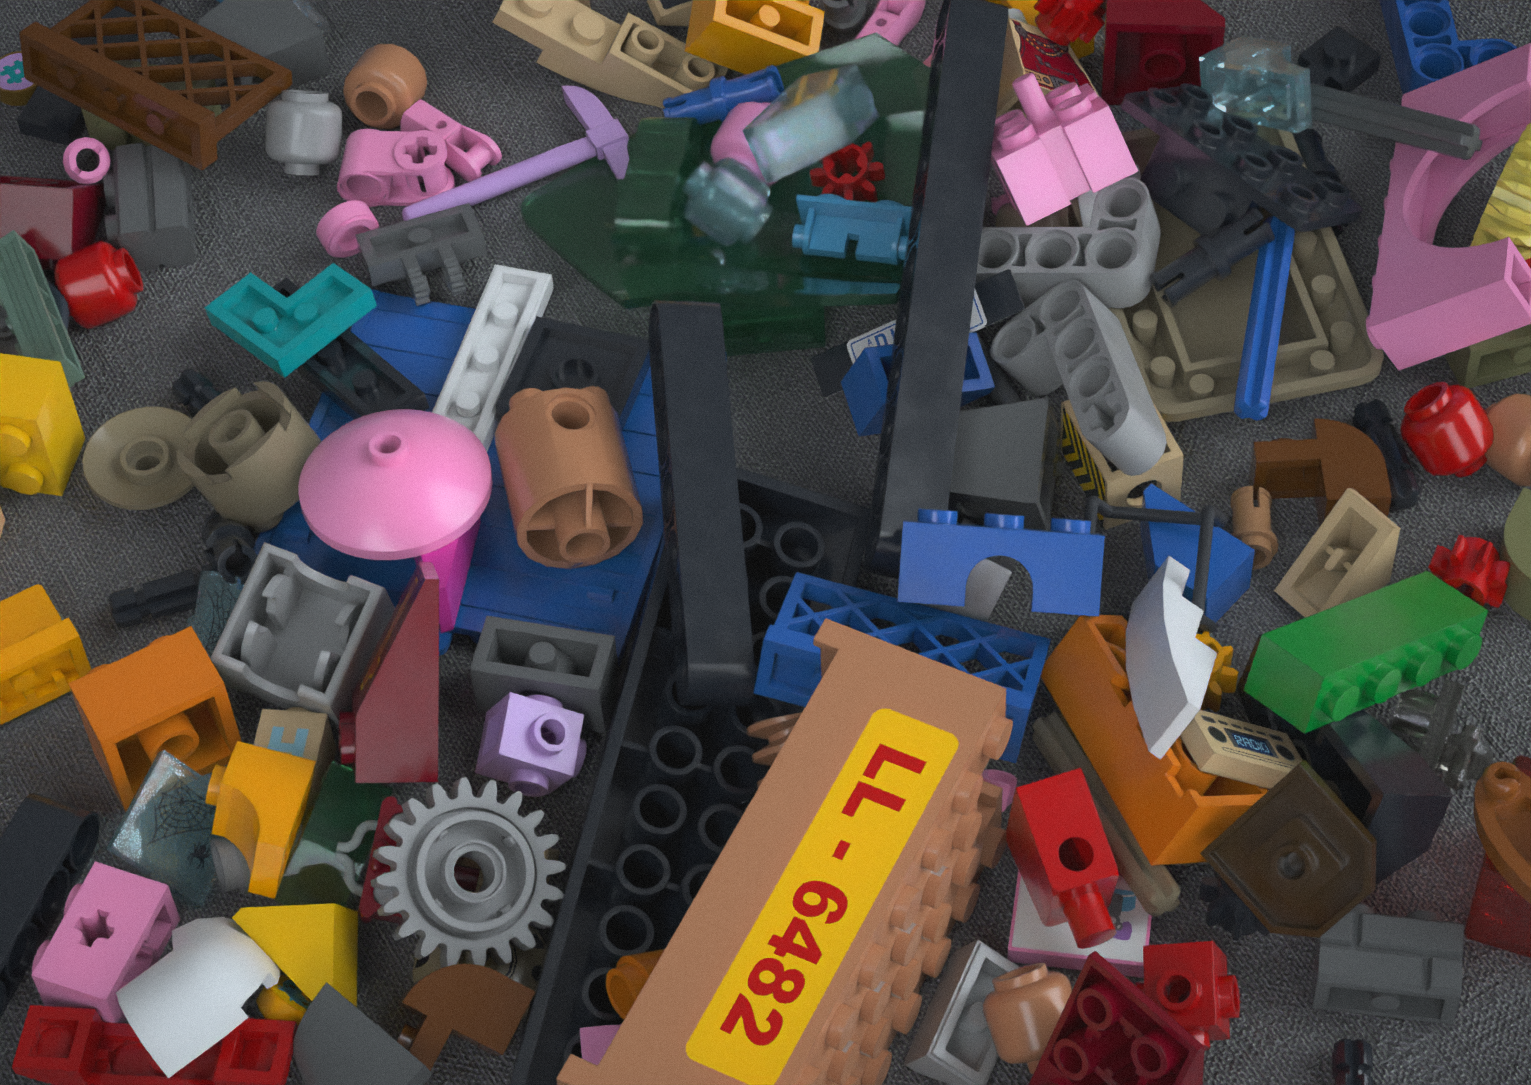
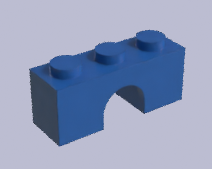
[897,508,1105,617]

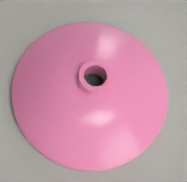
[298,409,493,560]

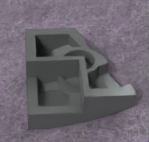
[293,982,432,1085]

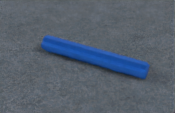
[1234,216,1295,421]

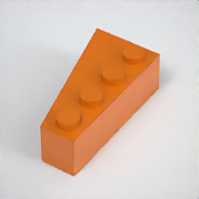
[1041,615,1269,866]

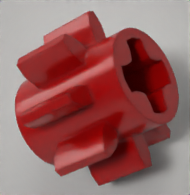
[1033,0,1105,46]
[810,135,885,203]
[1428,535,1511,608]

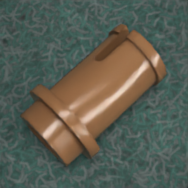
[1230,486,1278,570]

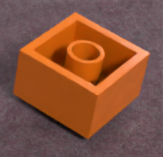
[68,626,242,813]

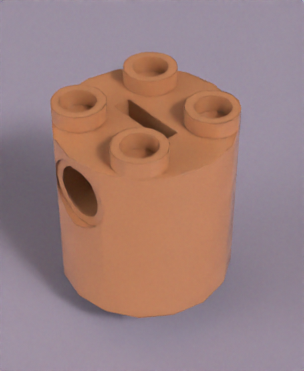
[494,386,643,569]

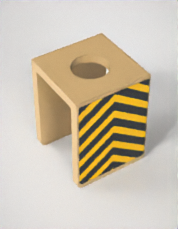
[1060,400,1184,530]

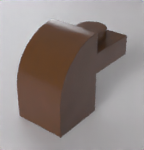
[1249,419,1392,527]
[395,964,536,1071]

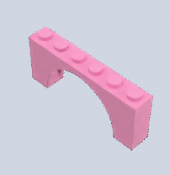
[1366,43,1531,371]

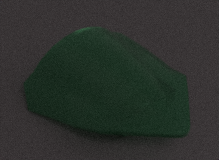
[521,32,930,309]

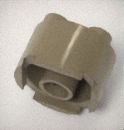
[176,381,321,533]

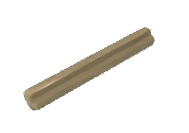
[1032,712,1180,917]

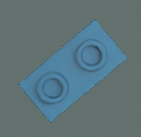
[792,194,911,265]

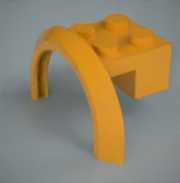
[684,0,825,90]

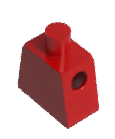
[1006,768,1119,949]

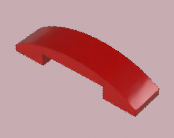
[12,1005,298,1085]

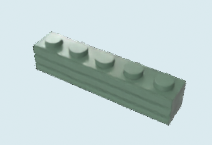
[0,230,85,388]

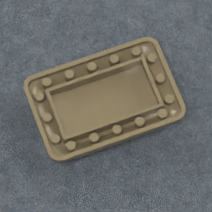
[1069,108,1384,422]

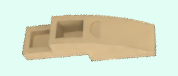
[492,0,729,108]

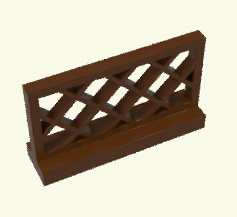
[19,0,292,170]

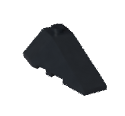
[1237,634,1453,885]

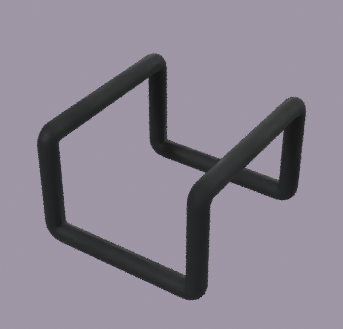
[1079,496,1228,633]

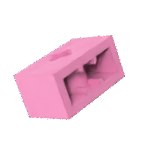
[31,862,180,1023]

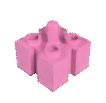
[990,73,1138,226]

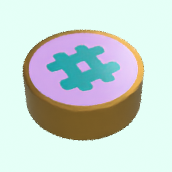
[0,51,38,106]

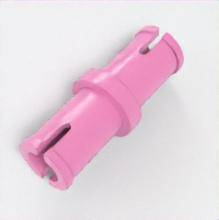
[63,137,111,184]

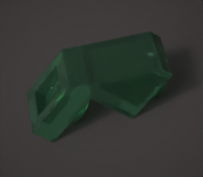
[272,760,393,907]

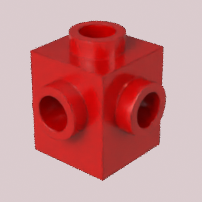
[1135,941,1240,1051]

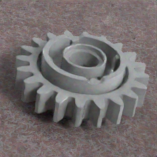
[371,777,566,968]

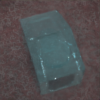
[742,64,879,183]

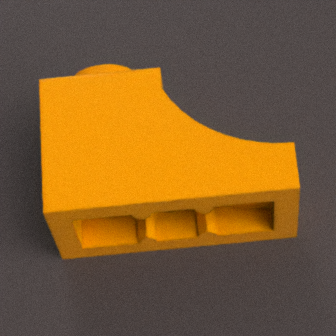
[205,741,316,899]

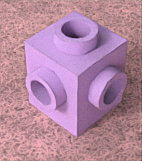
[475,692,587,797]

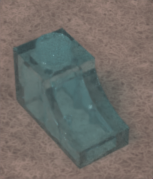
[1199,35,1312,133]

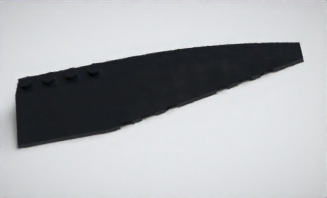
[508,467,871,1085]

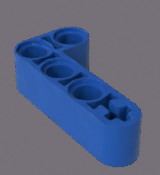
[1379,0,1517,95]

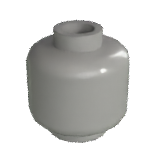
[265,90,342,175]

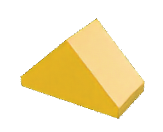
[232,903,358,1007]

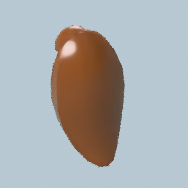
[1473,761,1531,904]

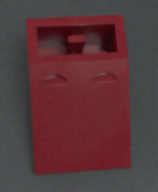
[1029,951,1205,1085]

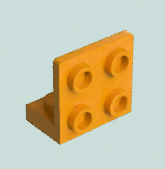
[0,584,92,725]

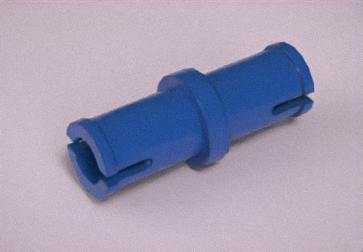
[663,65,785,135]

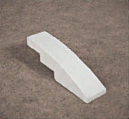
[1126,556,1217,760]

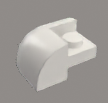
[116,917,281,1078]

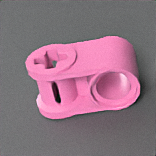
[337,129,455,207]

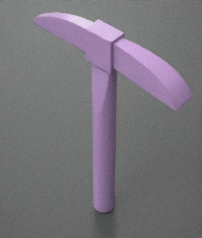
[402,86,636,221]

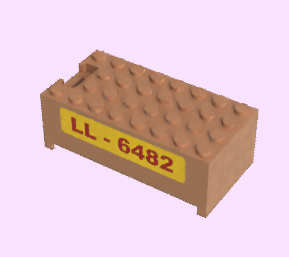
[556,618,1013,1085]

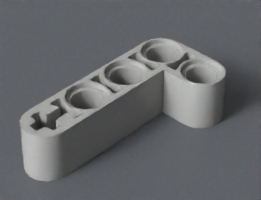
[975,177,1161,308]
[990,279,1167,476]

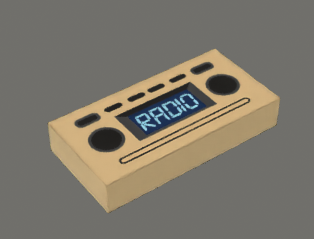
[1180,710,1303,789]

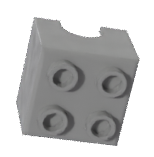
[210,542,395,729]

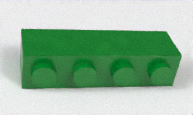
[1244,571,1488,734]

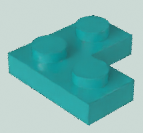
[204,263,377,378]

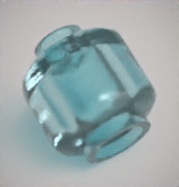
[682,157,774,246]

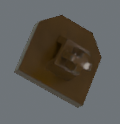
[1200,760,1377,938]

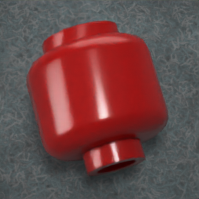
[54,241,144,329]
[1400,382,1494,478]

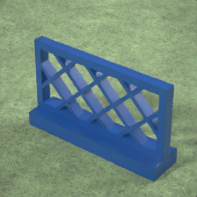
[754,572,1051,763]

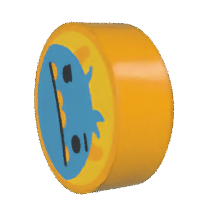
[256,975,312,1026]

